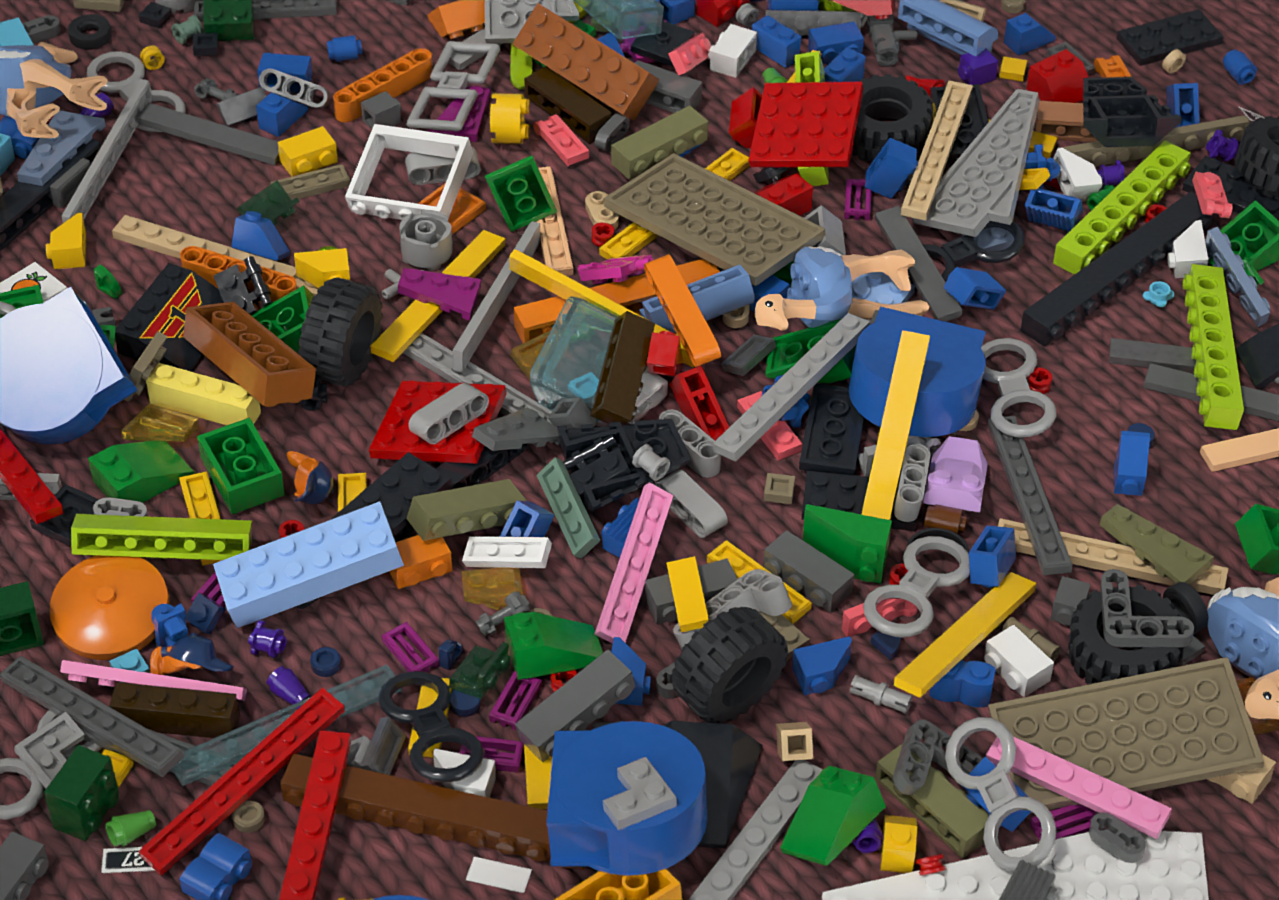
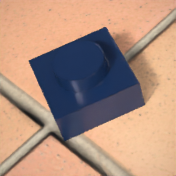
[186,593,225,634]

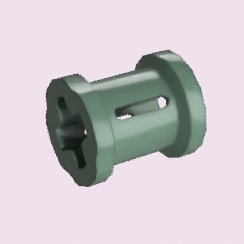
[171,15,203,44]

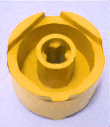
[490,93,530,144]

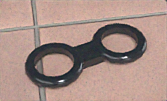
[908,220,1025,292]
[378,671,484,783]

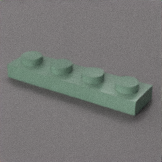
[536,457,600,559]

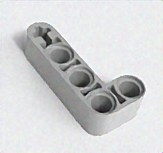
[673,569,792,649]

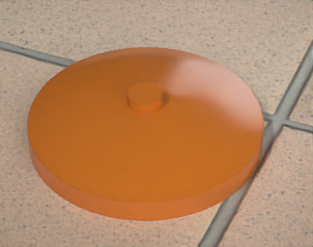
[49,555,170,660]

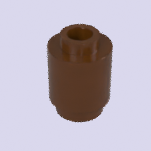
[924,504,967,534]

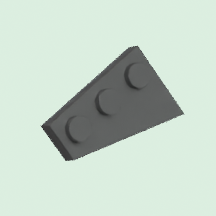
[472,407,561,451]

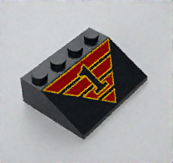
[115,263,224,372]

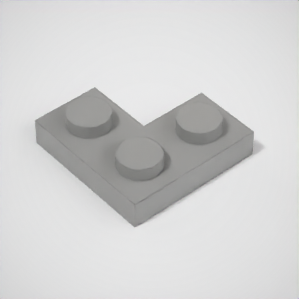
[14,712,85,788]
[603,757,677,830]

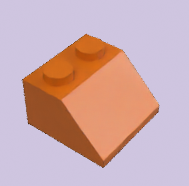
[427,0,485,40]

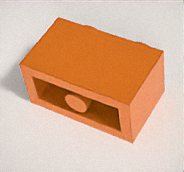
[389,535,452,589]

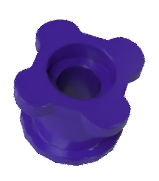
[1206,129,1239,162]
[1096,160,1125,188]
[248,620,287,658]

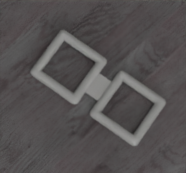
[407,41,500,131]

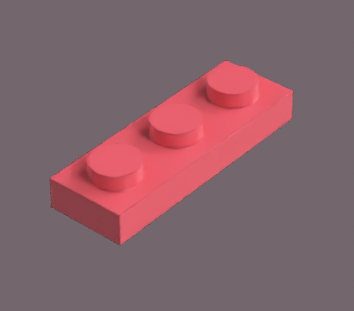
[668,33,711,76]
[737,391,802,461]

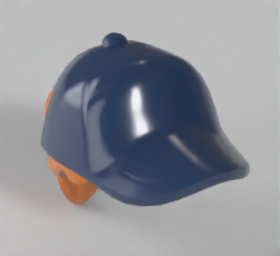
[287,451,334,504]
[150,633,234,675]

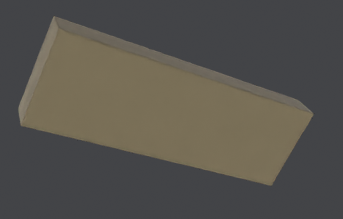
[270,164,351,204]

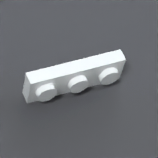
[462,537,552,568]

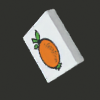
[0,262,67,303]

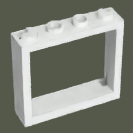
[345,124,473,220]

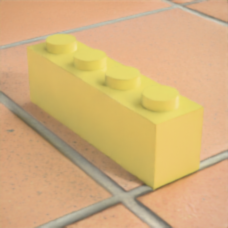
[146,363,261,425]

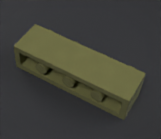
[611,105,709,180]
[406,479,527,541]
[875,743,988,859]

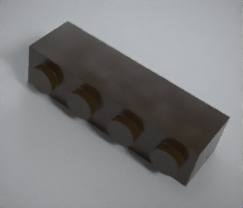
[524,66,612,144]
[590,311,655,426]
[109,682,240,740]

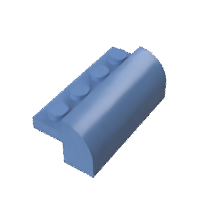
[898,0,998,56]
[639,265,754,333]

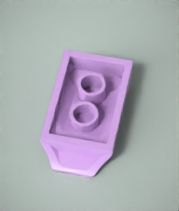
[923,436,988,512]

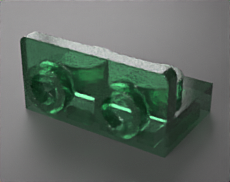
[236,180,300,226]
[449,642,511,699]

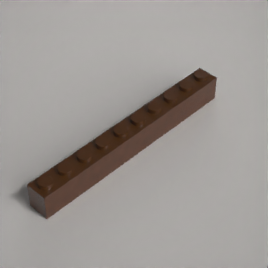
[281,754,584,870]

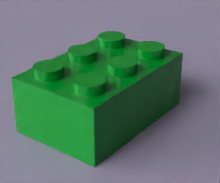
[197,417,285,515]

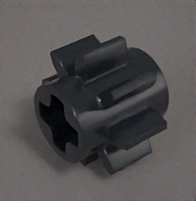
[295,378,328,411]

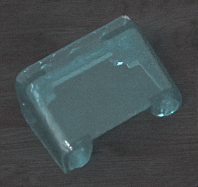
[530,296,618,422]

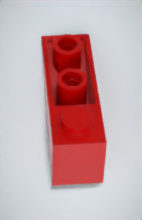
[647,331,683,376]

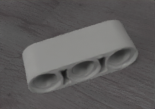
[259,69,331,109]
[405,147,481,185]
[409,383,489,444]
[659,409,721,478]
[893,443,930,522]
[654,469,728,538]

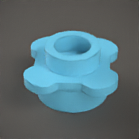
[1143,281,1174,307]

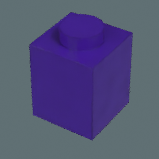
[958,49,998,85]

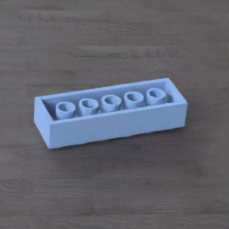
[213,502,404,628]

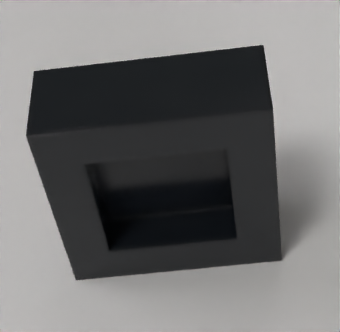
[138,2,172,29]
[193,32,218,56]
[753,167,788,184]

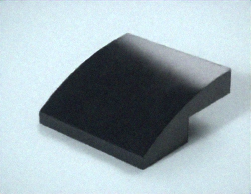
[1235,324,1279,390]

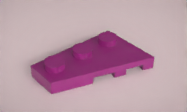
[428,86,491,142]
[398,268,481,321]

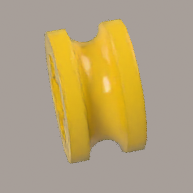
[140,46,165,70]

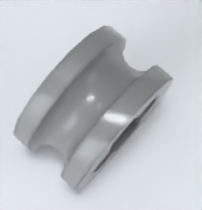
[736,3,759,28]

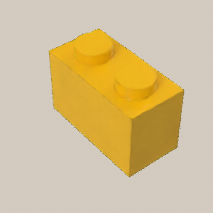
[278,126,338,177]

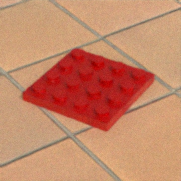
[748,82,864,167]
[369,380,507,464]

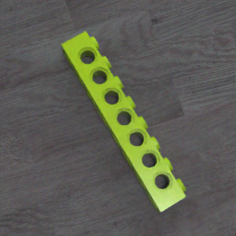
[1053,140,1191,275]
[1183,264,1244,430]

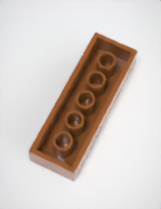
[513,3,660,121]
[183,302,316,407]

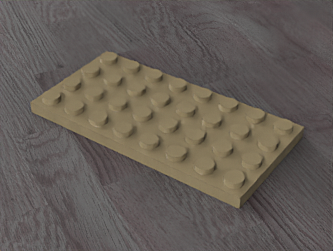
[603,153,826,286]
[988,657,1264,814]

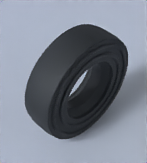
[68,14,112,50]
[1163,582,1209,634]

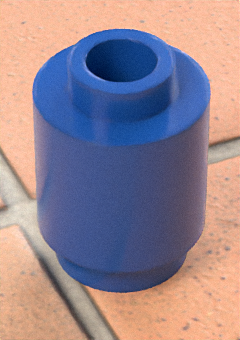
[327,35,362,62]
[1223,50,1257,84]

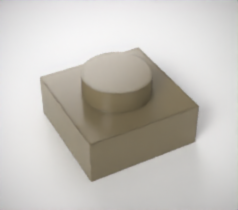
[763,473,795,504]

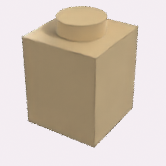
[776,722,813,761]

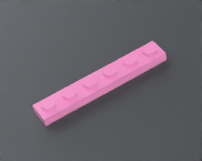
[595,482,673,644]
[60,660,247,701]
[986,737,1171,839]

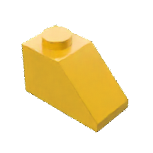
[46,213,86,269]
[294,248,350,288]
[880,815,917,873]

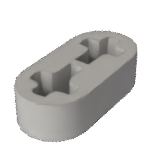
[93,497,148,517]

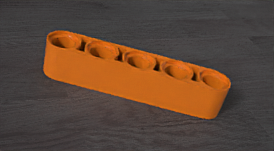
[333,48,433,123]
[180,246,297,303]
[644,254,721,367]

